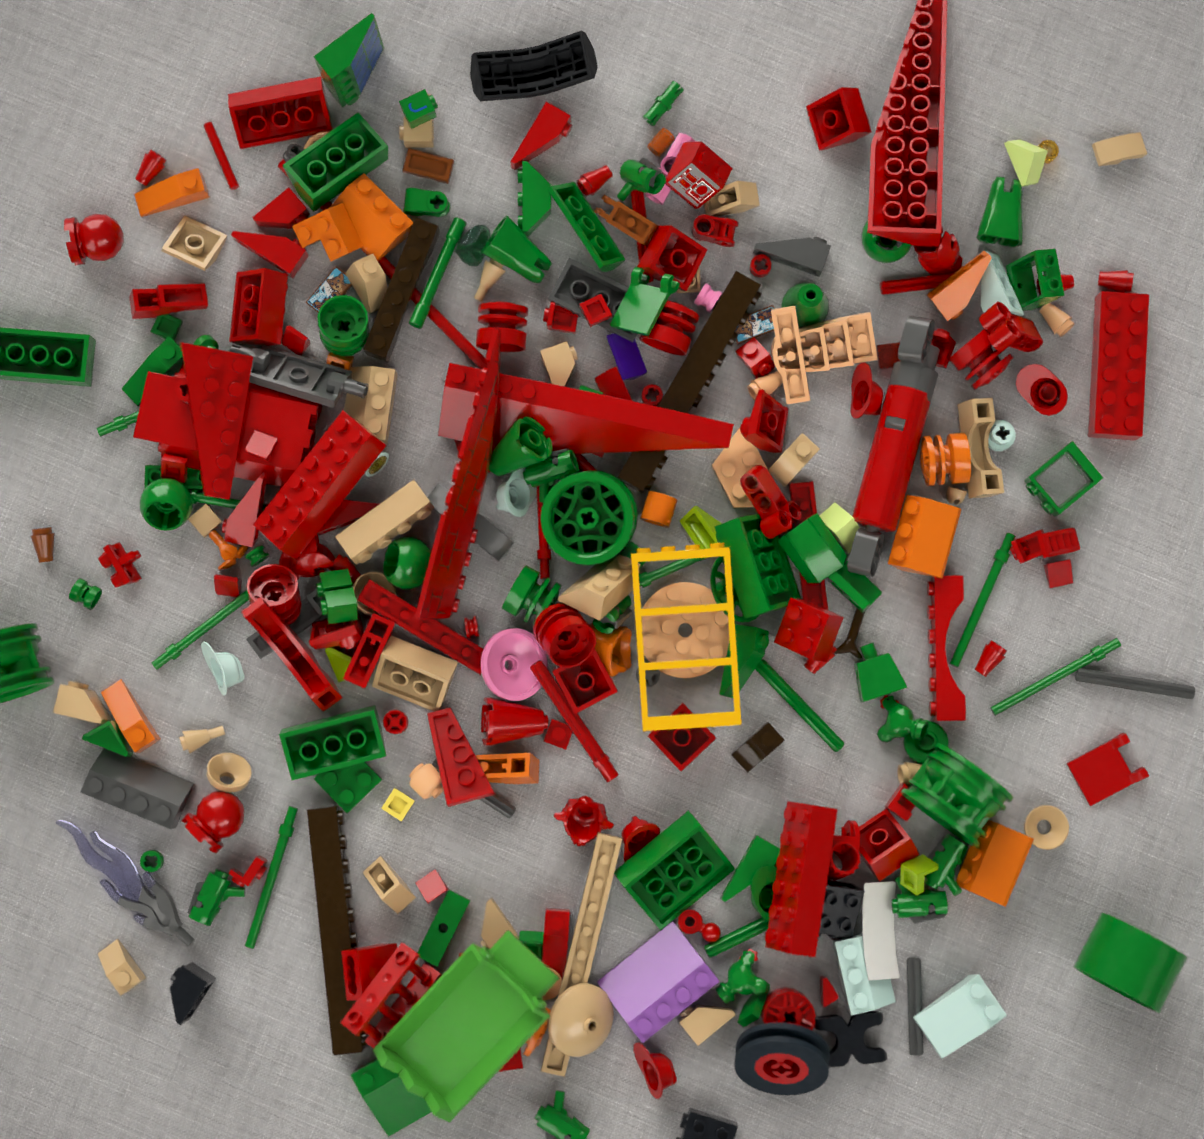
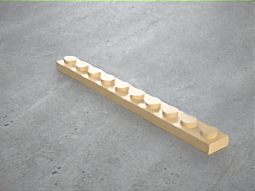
[541,832,622,1077]

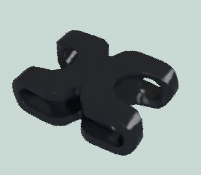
[814,1011,887,1067]

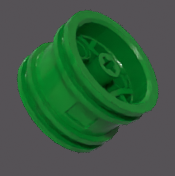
[541,470,638,565]

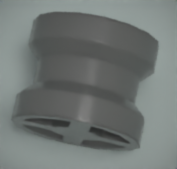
[636,668,660,687]

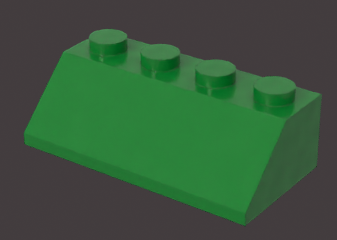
[283,112,388,212]
[279,705,387,781]

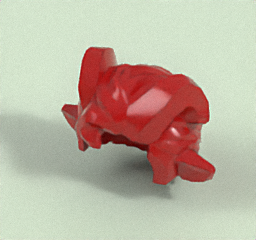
[554,796,614,847]

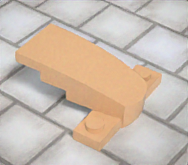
[771,306,878,404]

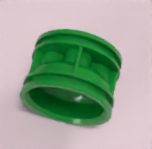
[0,623,55,703]
[901,743,1014,848]

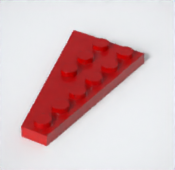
[180,342,253,500]

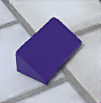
[606,333,647,380]

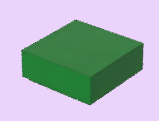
[150,314,183,340]

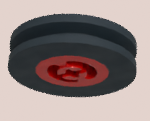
[734,1023,830,1095]

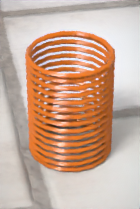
[647,128,675,157]

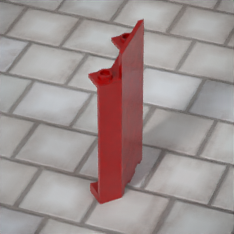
[133,364,322,487]

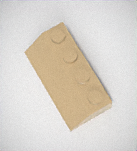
[335,480,434,565]

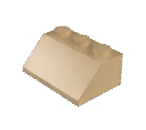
[344,366,398,444]
[558,555,641,621]
[372,635,458,712]

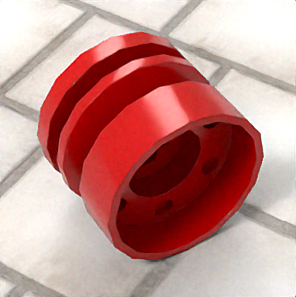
[476,301,528,352]
[639,301,700,356]
[948,329,1014,391]
[247,564,302,625]
[533,603,597,668]
[761,987,816,1030]

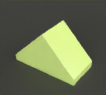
[1004,139,1048,187]
[820,502,860,554]

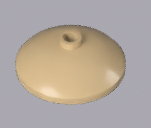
[548,983,614,1057]

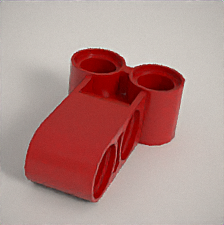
[979,301,1043,352]
[740,465,802,539]

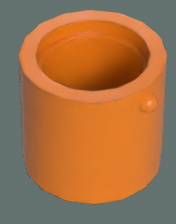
[640,491,678,528]

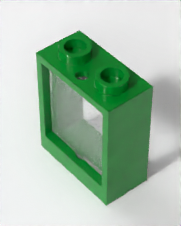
[1024,441,1103,517]

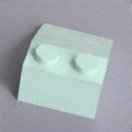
[913,974,1007,1058]

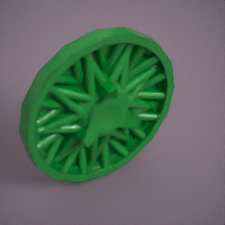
[903,720,949,764]

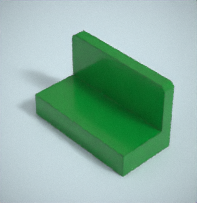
[828,561,882,613]

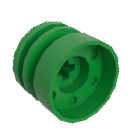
[317,295,369,356]
[502,565,562,627]

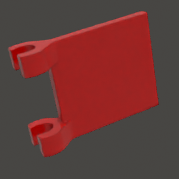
[1066,732,1149,806]

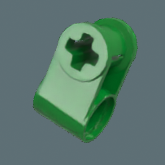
[403,188,450,217]

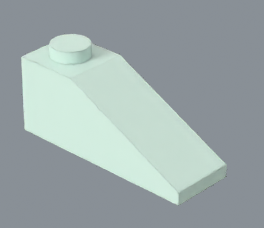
[981,251,1024,317]

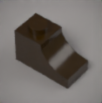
[731,722,785,773]

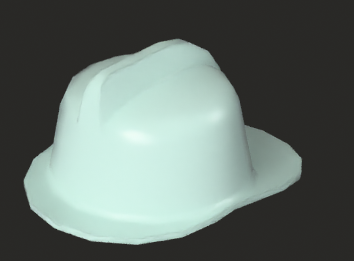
[496,468,537,517]
[201,641,245,696]

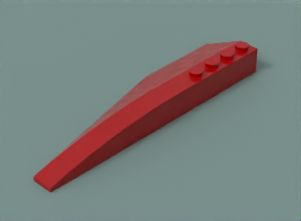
[867,0,947,247]
[438,363,734,454]

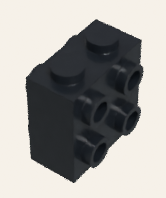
[819,880,865,939]
[676,1108,738,1139]

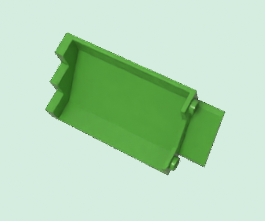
[373,930,560,1123]

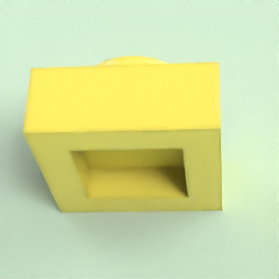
[381,788,415,822]

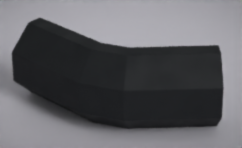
[470,31,598,102]

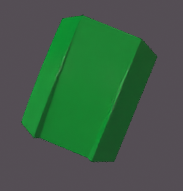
[778,513,847,583]

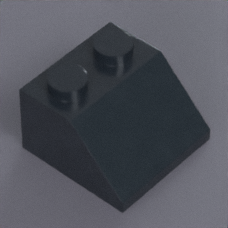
[169,962,216,1025]

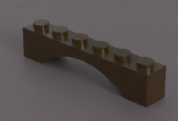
[363,217,440,363]

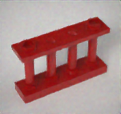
[340,942,442,1049]

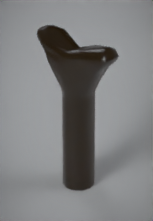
[834,609,865,659]

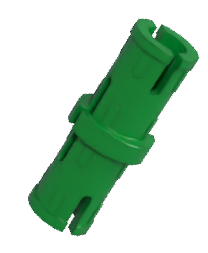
[643,81,684,127]

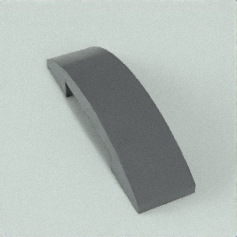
[427,484,513,561]
[246,590,324,659]

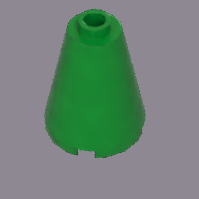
[781,283,829,328]
[489,417,552,476]

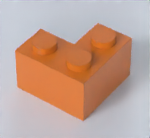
[292,203,363,261]

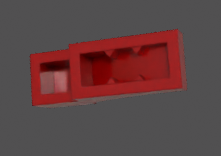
[129,284,208,319]

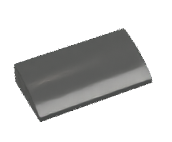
[548,258,637,342]

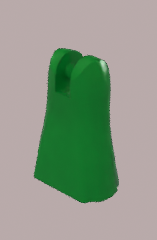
[976,176,1023,247]
[481,216,552,283]

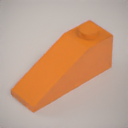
[134,168,210,217]
[927,251,992,321]
[101,679,161,753]
[476,753,540,784]

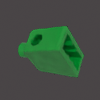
[854,642,907,702]

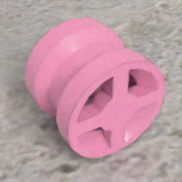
[694,283,722,313]

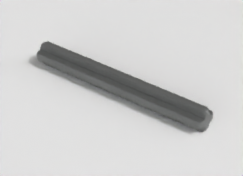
[1075,668,1195,699]

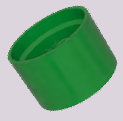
[1073,912,1188,1013]

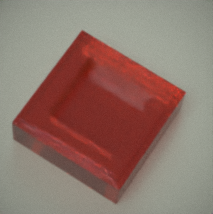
[876,342,900,370]

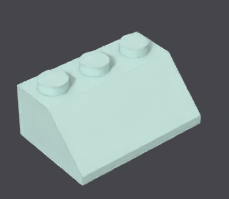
[832,933,896,1015]

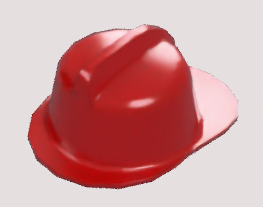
[850,362,883,419]
[1016,364,1068,416]
[622,816,660,863]
[633,1042,677,1099]

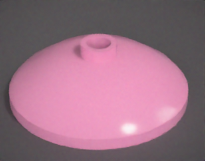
[481,628,548,701]

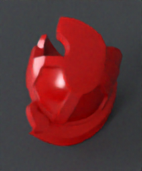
[914,225,963,275]
[279,534,335,580]

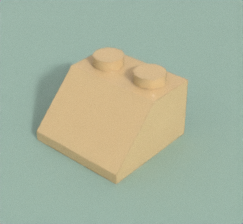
[53,681,112,724]

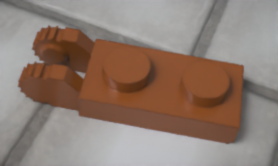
[594,194,658,246]

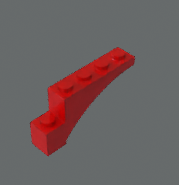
[241,597,343,712]

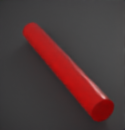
[203,122,239,190]

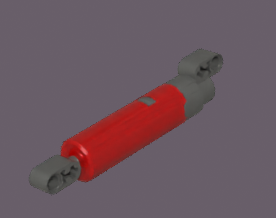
[847,315,940,577]

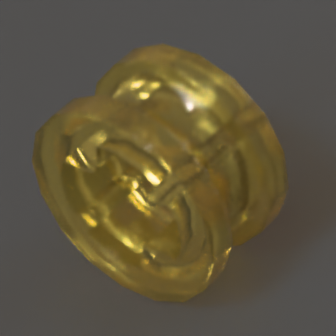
[1038,140,1059,163]

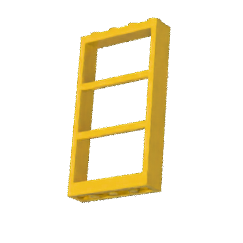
[631,543,741,731]

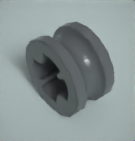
[283,144,305,162]

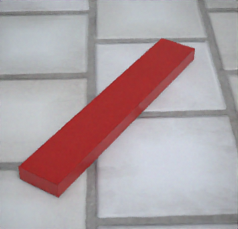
[789,481,828,610]
[356,579,484,675]

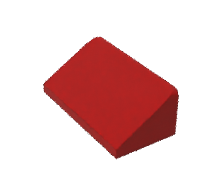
[594,366,632,401]

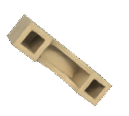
[957,398,1004,499]

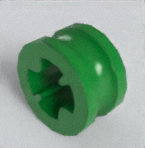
[245,545,270,567]
[140,850,164,872]

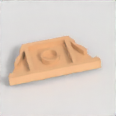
[712,428,771,508]

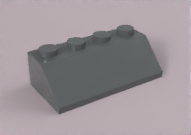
[80,748,194,829]

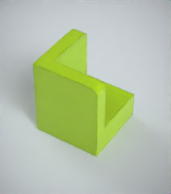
[900,854,938,895]

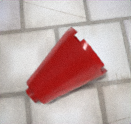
[481,697,548,746]

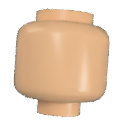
[409,763,444,799]

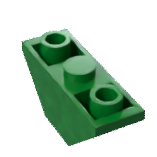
[518,161,551,237]

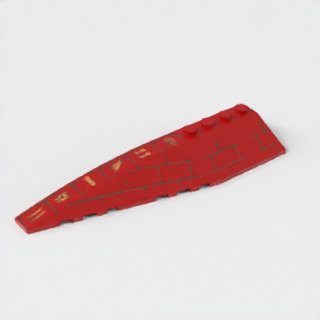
[415,328,501,619]

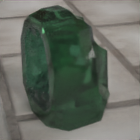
[455,225,491,266]

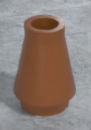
[30,527,55,563]

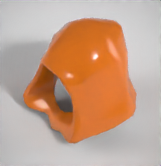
[589,623,632,677]

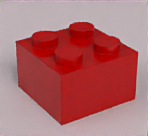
[774,597,844,662]
[648,703,717,772]

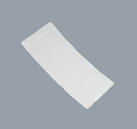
[862,882,900,981]

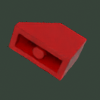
[252,187,310,229]

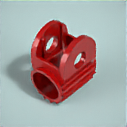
[827,820,861,881]

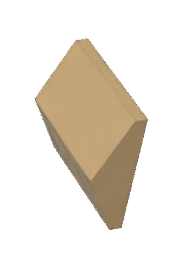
[162,215,227,271]

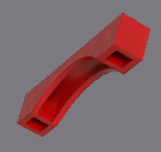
[927,575,966,721]

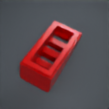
[1037,528,1080,558]

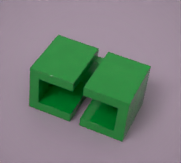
[316,569,358,624]

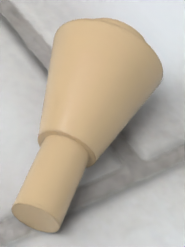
[474,259,506,302]
[179,726,225,754]

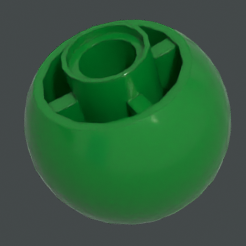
[861,220,912,263]
[139,478,193,531]
[383,537,431,589]

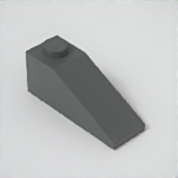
[753,237,831,277]

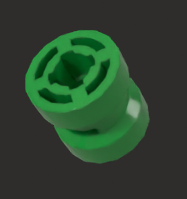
[69,578,102,610]

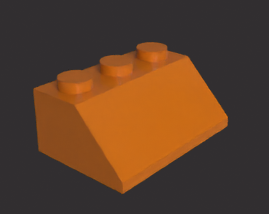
[329,173,414,261]
[888,495,961,578]
[956,820,1034,907]

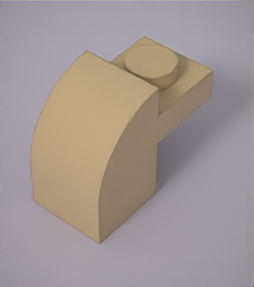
[768,433,820,487]

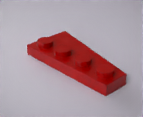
[427,708,496,807]

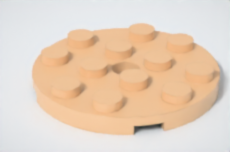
[642,582,730,678]

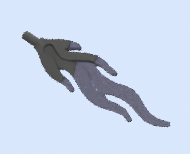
[56,820,195,946]

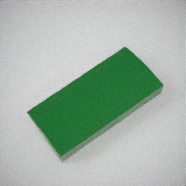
[548,182,626,272]

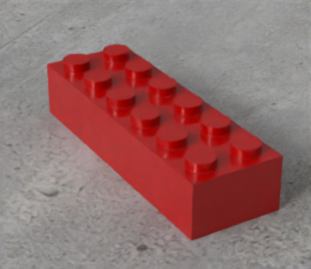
[1088,291,1149,441]
[253,410,387,560]
[765,801,838,957]

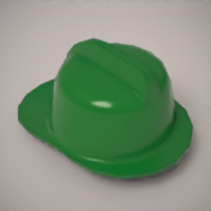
[751,865,777,922]

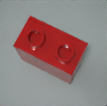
[341,943,401,1000]

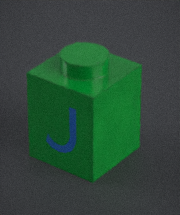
[399,89,438,129]

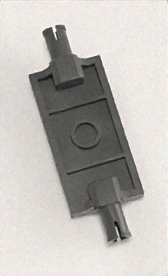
[229,343,369,408]

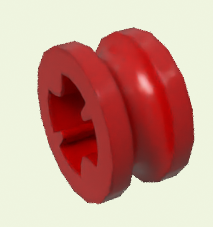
[750,254,772,278]
[641,384,663,406]
[464,616,479,639]

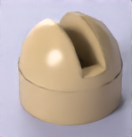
[946,486,967,505]

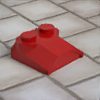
[740,389,789,453]
[309,609,363,649]

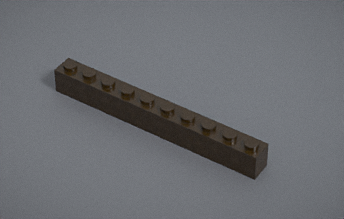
[618,271,762,494]
[307,806,368,1056]

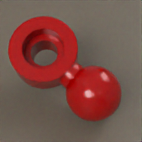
[678,909,721,942]

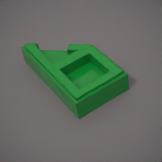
[737,983,770,1028]

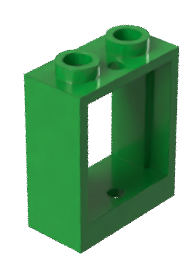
[1006,249,1065,311]

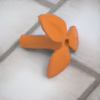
[209,530,248,570]

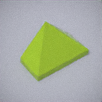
[679,506,722,558]
[325,647,352,683]

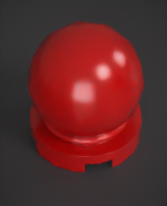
[64,214,124,266]
[181,791,244,854]

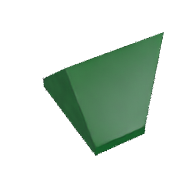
[82,720,133,757]

